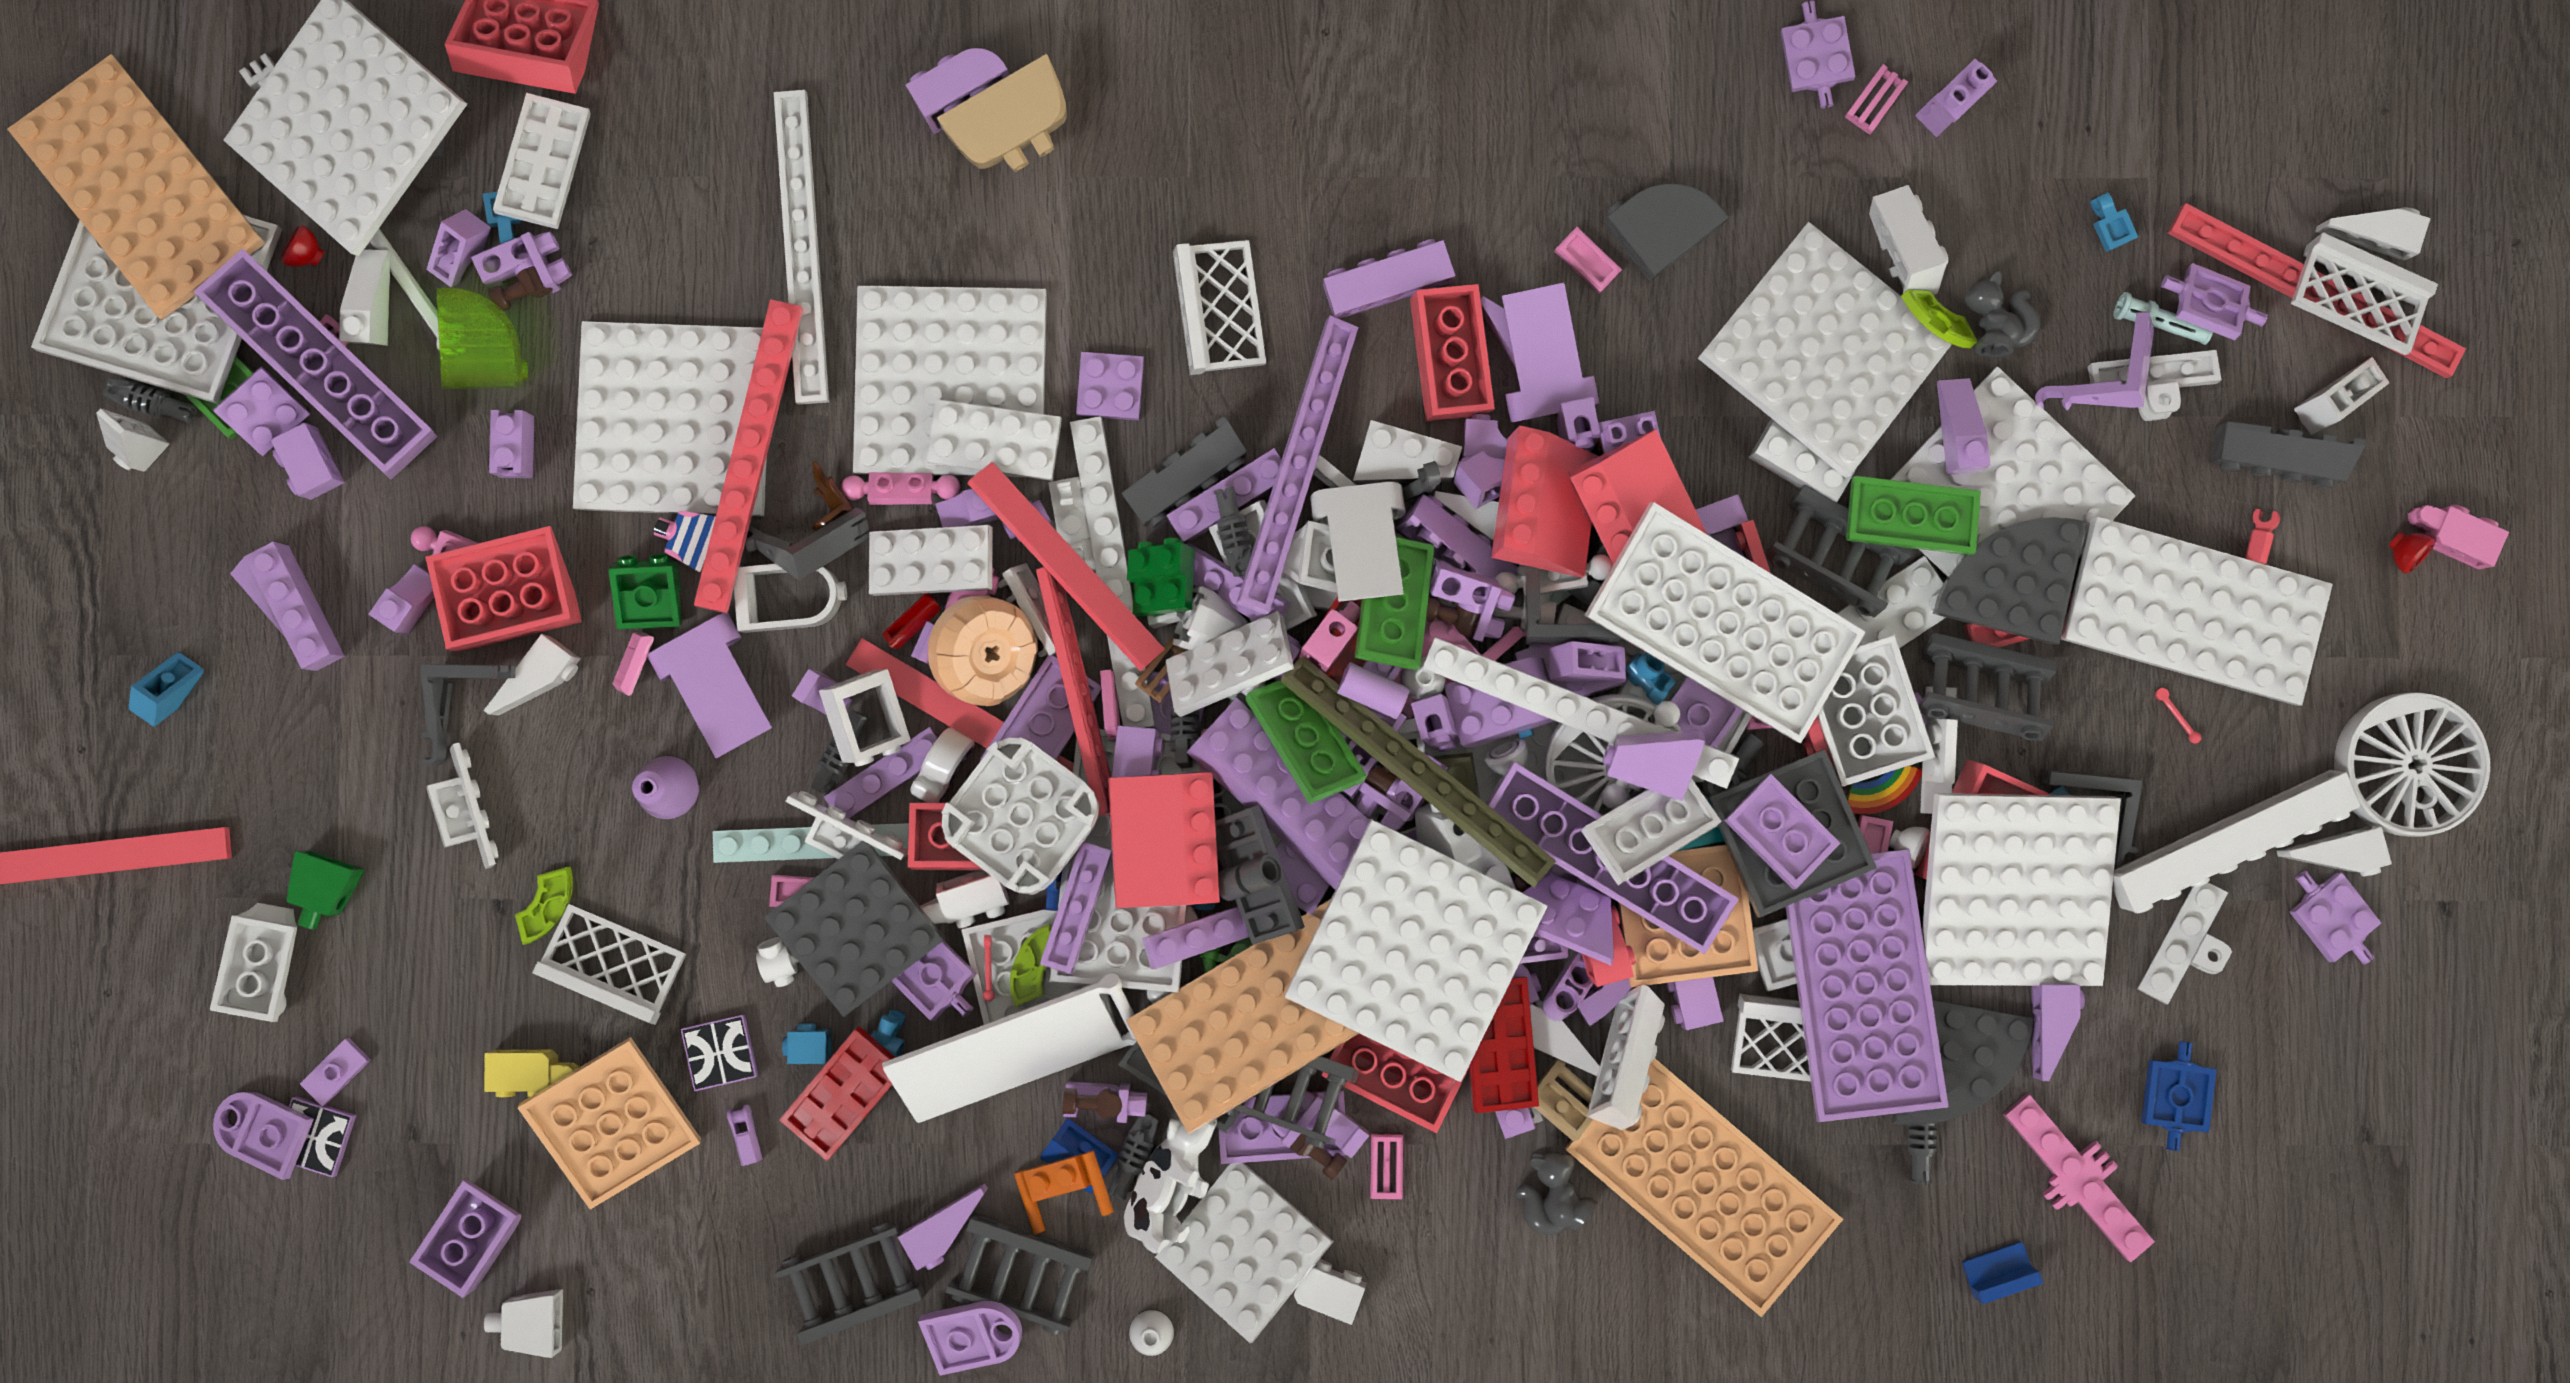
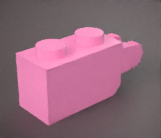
[2407,505,2509,569]

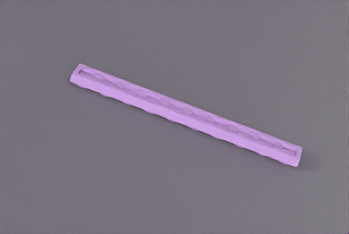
[1236,315,1359,615]

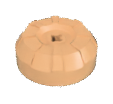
[928,595,1038,706]

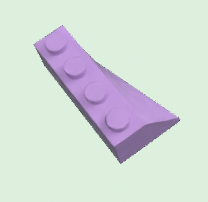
[1395,494,1519,579]
[230,542,345,671]

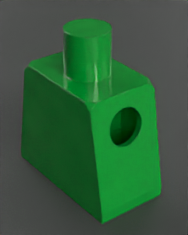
[286,850,365,930]

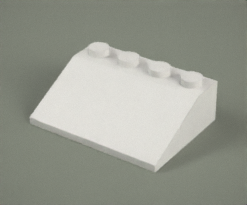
[1817,635,1935,787]

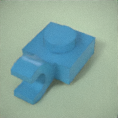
[482,192,522,244]
[2090,193,2138,252]

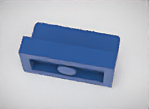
[1040,1118,1119,1193]
[1962,1242,2044,1304]

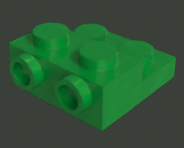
[1127,538,1195,617]
[608,553,683,629]

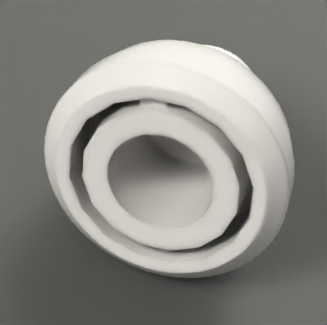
[1401,657,1446,701]
[1485,737,1528,775]
[1889,827,1930,869]
[1129,1310,1174,1356]

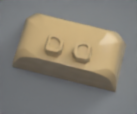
[937,54,1067,172]

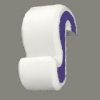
[910,727,975,803]

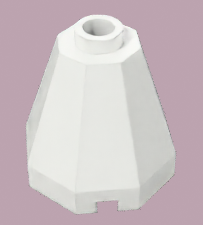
[1173,586,1250,650]

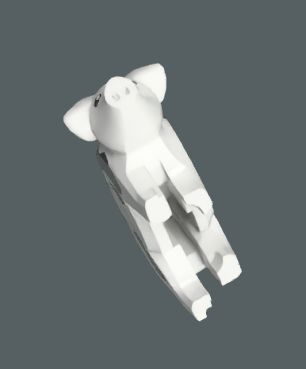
[1124,1119,1217,1254]

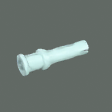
[2113,292,2213,345]

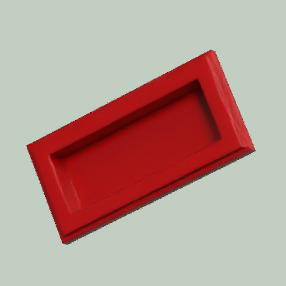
[882,593,940,649]

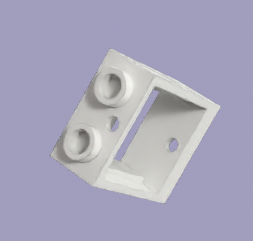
[819,669,911,766]

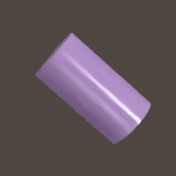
[1337,662,1410,719]

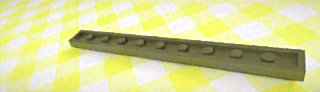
[1280,656,1556,888]

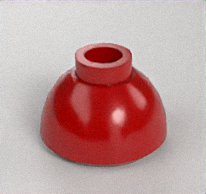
[280,225,324,267]
[2388,532,2435,574]

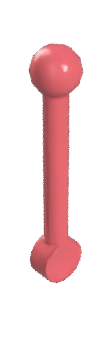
[2155,688,2201,744]
[982,935,995,1002]

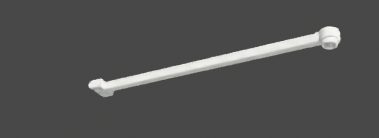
[239,53,466,358]

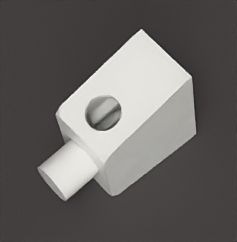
[1415,803,1482,865]
[484,1289,563,1358]

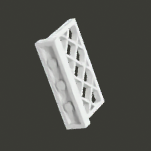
[2291,232,2438,355]
[1173,240,1266,375]
[532,904,686,1025]
[1731,993,1811,1081]

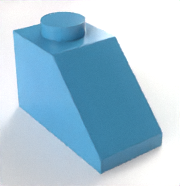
[128,651,204,727]

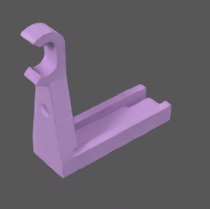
[2035,312,2154,411]

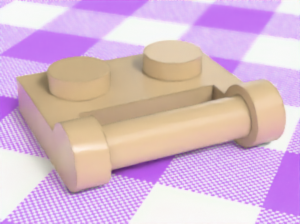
[1534,1058,1593,1142]

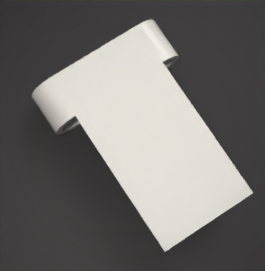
[1310,482,1406,602]

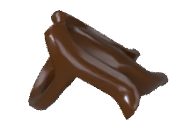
[812,461,854,532]

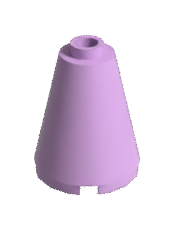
[632,756,699,819]

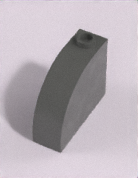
[1604,184,1729,282]

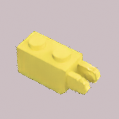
[484,1049,580,1097]

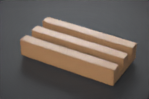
[1135,637,1186,703]

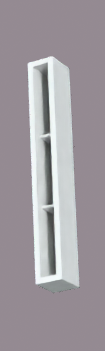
[2112,770,2361,913]

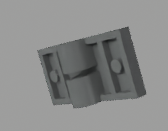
[1215,805,1305,945]

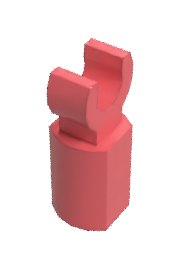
[2244,508,2280,565]

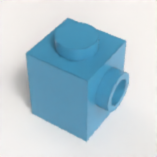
[782,1023,832,1064]

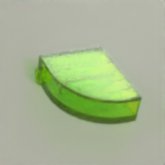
[436,288,528,389]

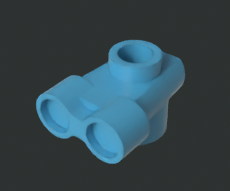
[1625,652,1676,705]
[871,1010,906,1057]

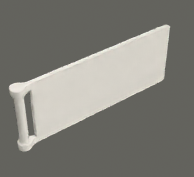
[882,973,1137,1123]

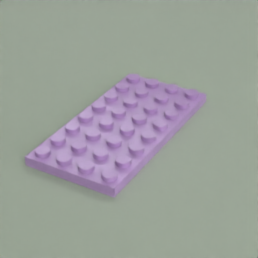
[1786,849,1949,1122]

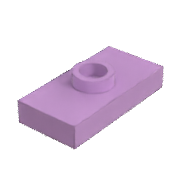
[300,1038,371,1106]

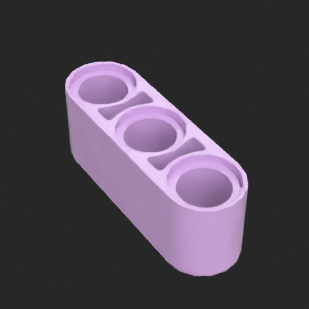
[1543,951,1593,1021]

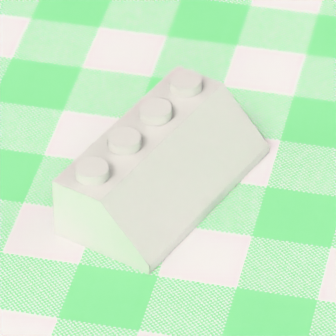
[1587,984,1665,1130]

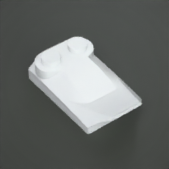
[1282,521,1337,593]
[210,903,297,1022]

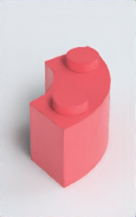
[1581,906,1636,987]

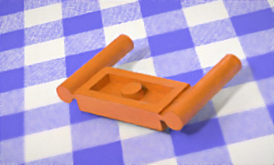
[1014,1150,1114,1234]

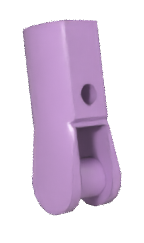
[727,1104,763,1166]

